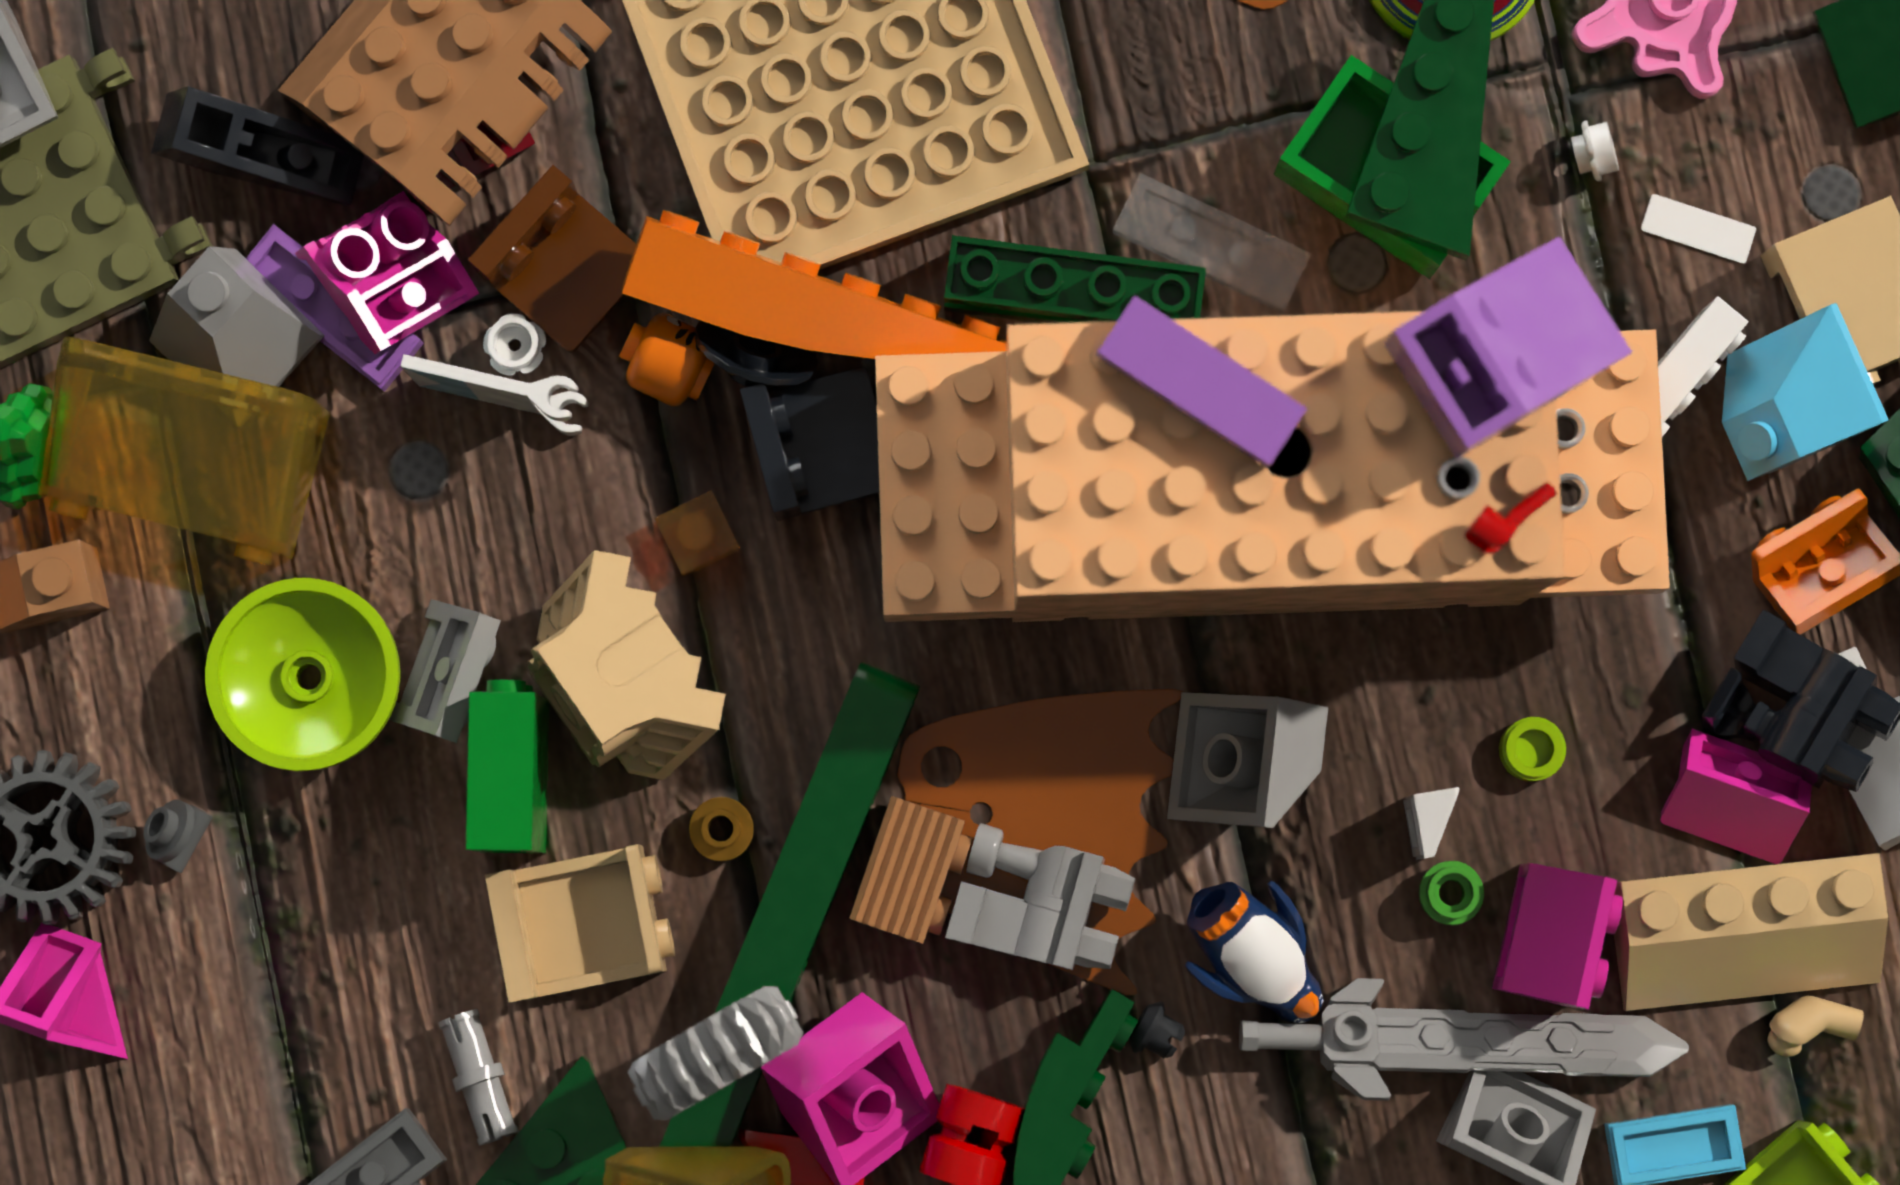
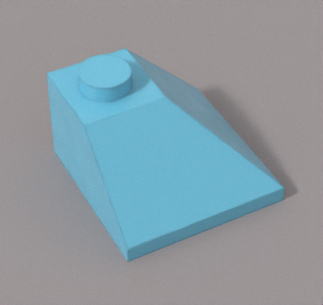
[1722,303,1889,481]

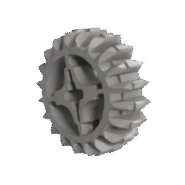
[628,986,803,1120]

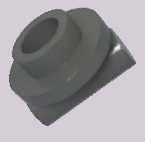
[144,799,213,873]

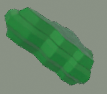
[0,383,65,510]

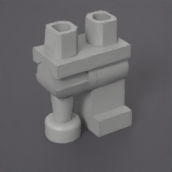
[945,823,1135,970]

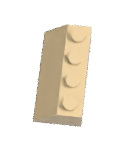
[1614,853,1888,1011]

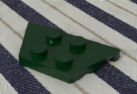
[476,1055,644,1185]

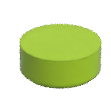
[1499,717,1566,782]

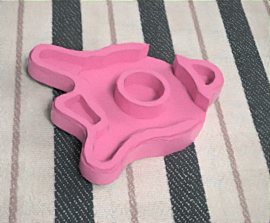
[1572,0,1737,99]

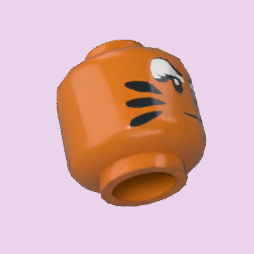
[619,313,715,407]

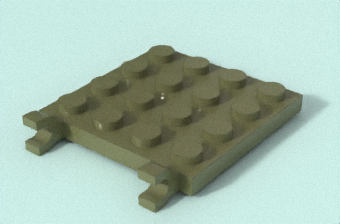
[0,48,213,369]

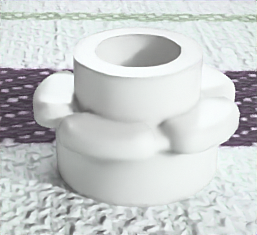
[1571,120,1619,181]
[483,314,546,376]

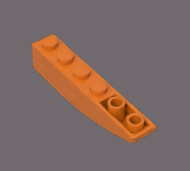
[622,210,1006,359]

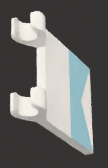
[400,354,589,436]

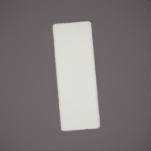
[1641,194,1756,264]

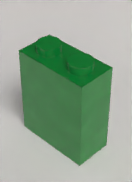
[466,680,549,854]

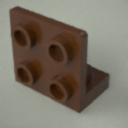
[468,165,636,353]

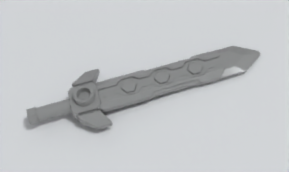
[1239,978,1689,1101]

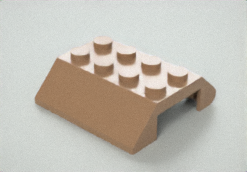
[278,0,612,226]

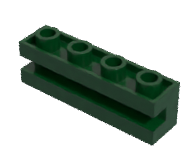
[944,235,1206,324]

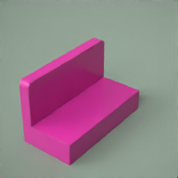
[1660,729,1812,864]

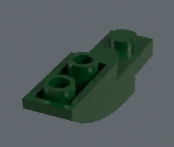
[1012,989,1138,1185]

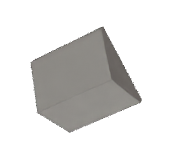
[1436,1071,1596,1185]

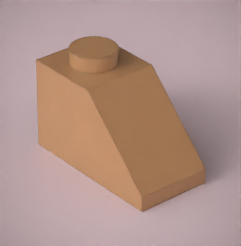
[0,539,110,635]

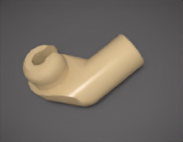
[1767,995,1863,1057]

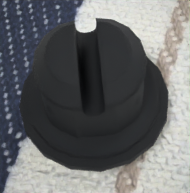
[1129,1001,1185,1059]

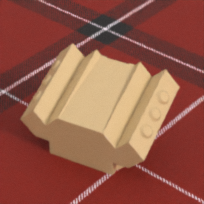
[527,550,726,780]

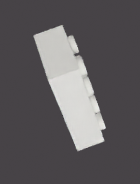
[1658,296,1749,437]

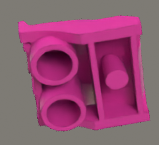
[295,191,480,354]

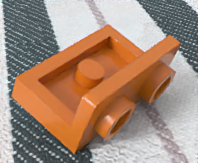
[1751,489,1900,635]

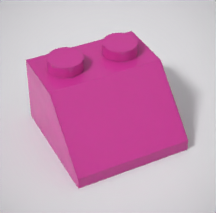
[761,992,939,1185]

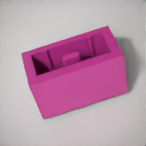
[1492,863,1623,1009]

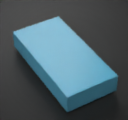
[1604,1104,1746,1185]

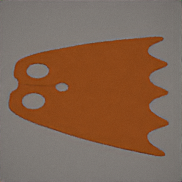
[897,689,1183,995]

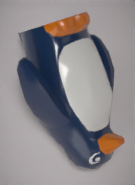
[1185,881,1323,1024]

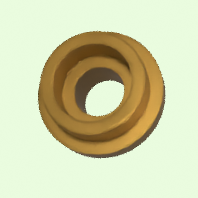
[689,797,754,861]

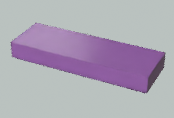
[246,224,424,392]
[1096,296,1308,468]

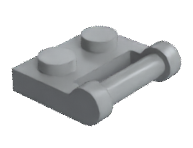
[389,599,501,743]

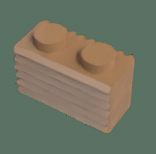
[849,796,973,944]

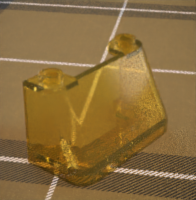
[39,337,330,566]

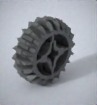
[0,750,136,925]

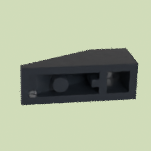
[151,86,364,206]

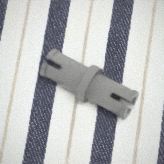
[438,1009,519,1146]

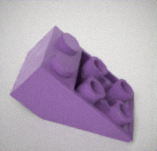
[1384,236,1633,460]

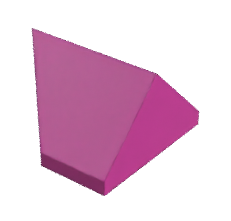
[0,922,128,1059]

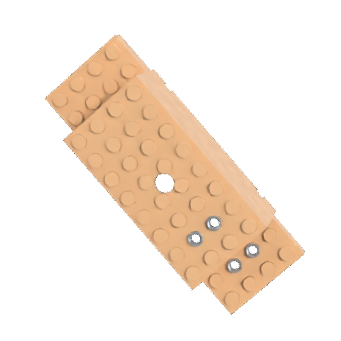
[875,311,1670,622]

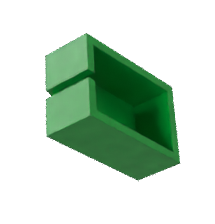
[1273,55,1511,279]

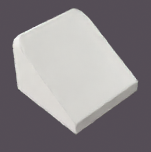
[1403,787,1459,860]

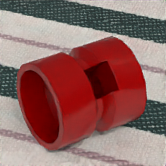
[919,1083,1025,1185]

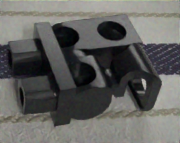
[1701,609,1900,792]

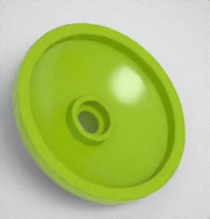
[205,578,400,771]

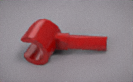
[1464,482,1557,554]

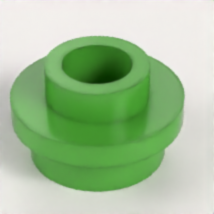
[1419,861,1484,925]

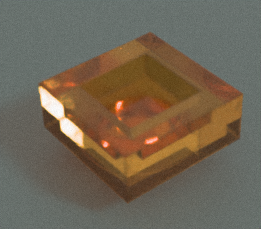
[654,490,740,577]

